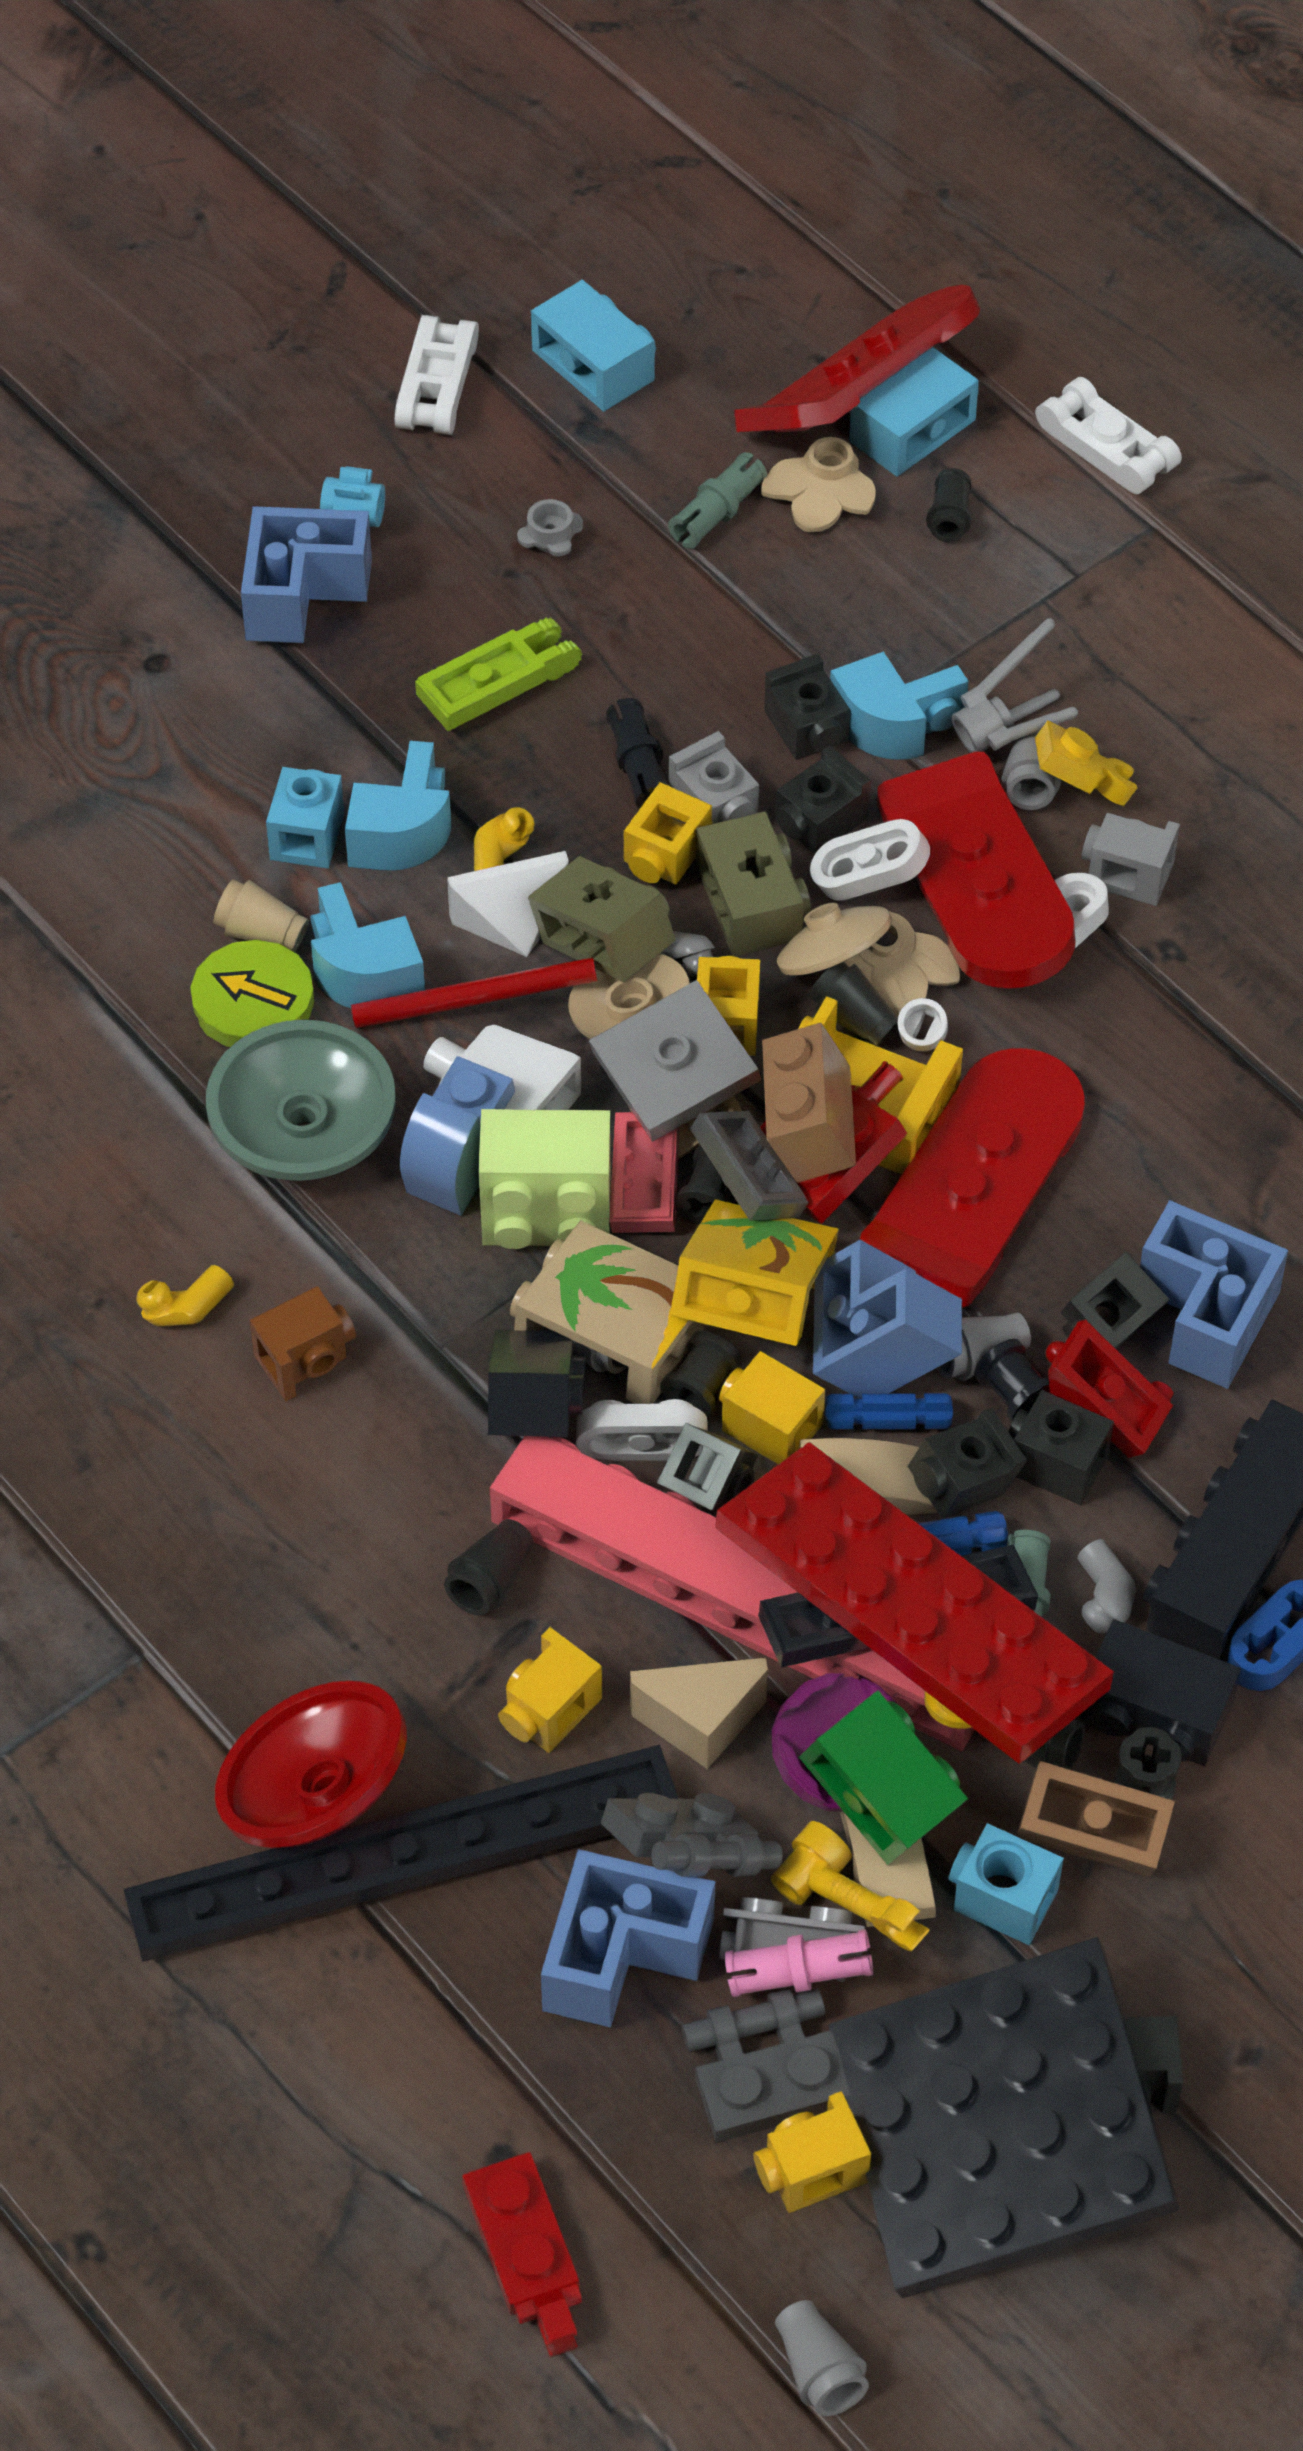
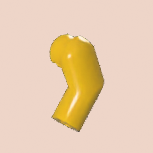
[474,807,535,871]
[136,1265,234,1327]

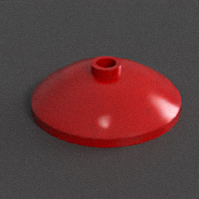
[215,1680,407,1848]

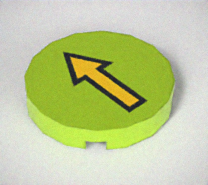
[190,940,315,1047]

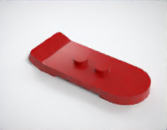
[734,285,981,433]
[877,751,1076,988]
[859,1048,1085,1308]

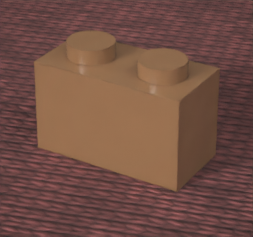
[762,1023,856,1183]
[1016,1761,1175,1877]

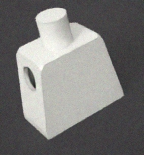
[424,1025,581,1110]

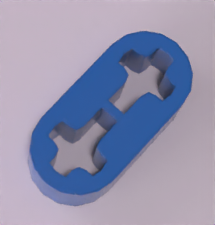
[1227,1579,1303,1691]

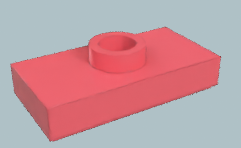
[610,1112,680,1233]

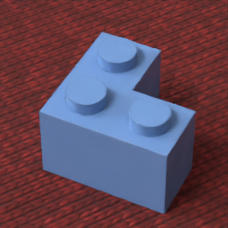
[241,506,372,643]
[1140,1200,1288,1389]
[813,1240,962,1399]
[541,1849,715,2028]

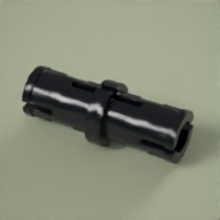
[606,698,669,809]

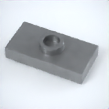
[690,1111,809,1221]

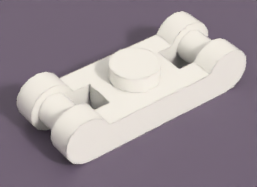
[395,315,479,435]
[1035,377,1182,494]

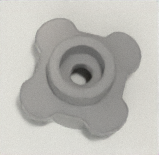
[517,499,583,556]

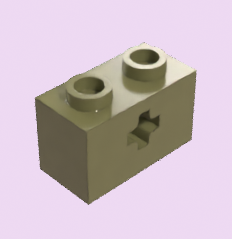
[696,811,811,957]
[528,856,676,982]

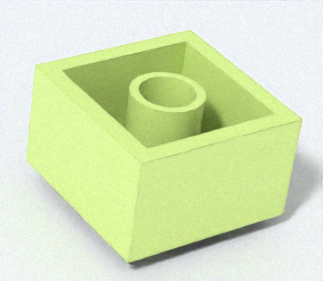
[479,1109,611,1249]

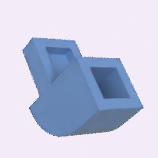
[400,1056,515,1216]

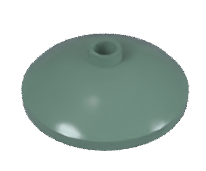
[206,1020,396,1181]

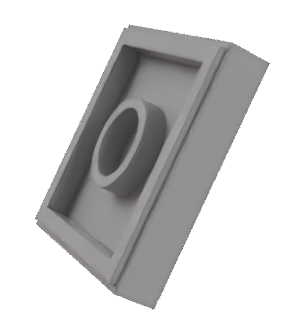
[589,980,761,1142]

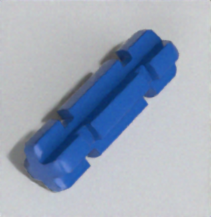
[825,1393,953,1429]
[918,1511,1008,1556]

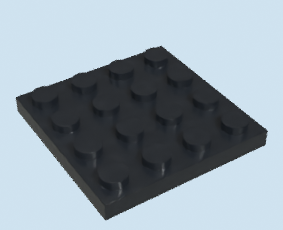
[828,1937,1180,2298]

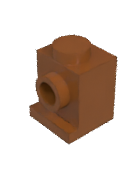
[249,1286,356,1402]

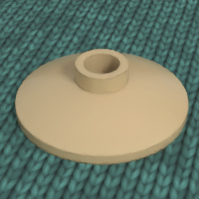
[777,903,892,976]
[568,954,690,1039]

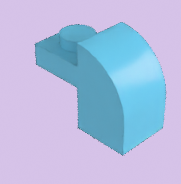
[830,651,969,760]
[345,741,451,871]
[311,882,425,1008]

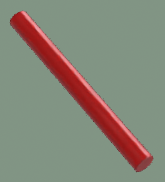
[351,957,598,1029]

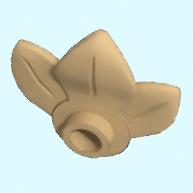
[761,437,876,532]
[844,911,960,1016]

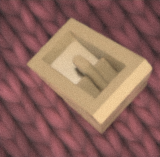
[630,1658,768,1769]

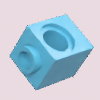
[949,1823,1064,1946]

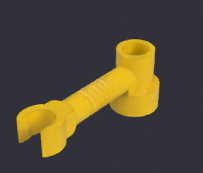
[770,1821,930,1951]

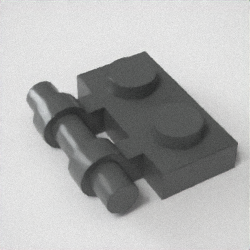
[601,1793,783,1877]
[681,1988,850,2143]

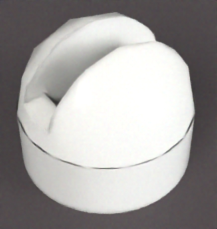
[898,998,948,1052]

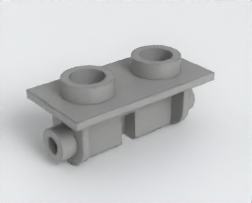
[719,1897,865,1982]

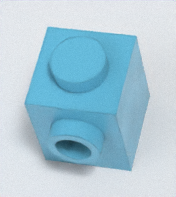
[266,767,344,869]

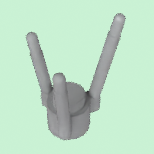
[951,618,1078,753]

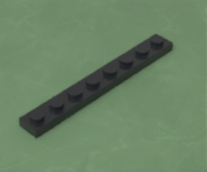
[123,1744,679,1962]

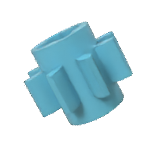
[320,466,385,527]

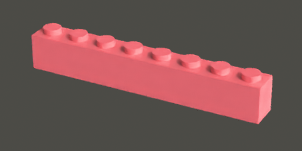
[490,1436,975,1751]

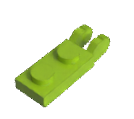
[415,617,583,731]

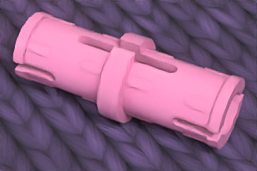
[725,1929,873,1997]

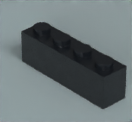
[1143,1399,1303,1660]

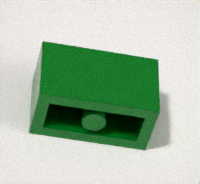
[799,1690,968,1865]

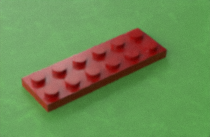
[715,1442,1114,1764]

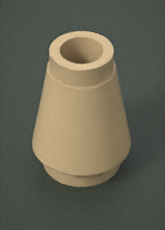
[213,879,309,952]

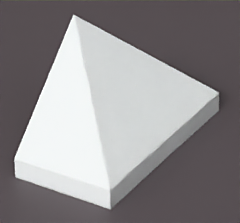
[447,851,569,957]

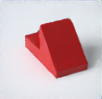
[1048,1319,1173,1458]

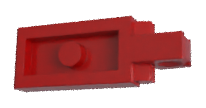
[462,2152,582,2358]

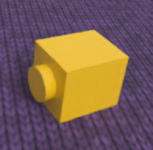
[719,1351,825,1464]

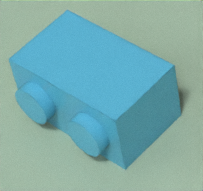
[531,279,656,412]
[849,347,979,477]

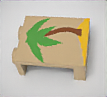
[510,1220,710,1404]

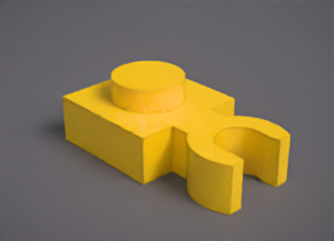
[1035,720,1137,806]

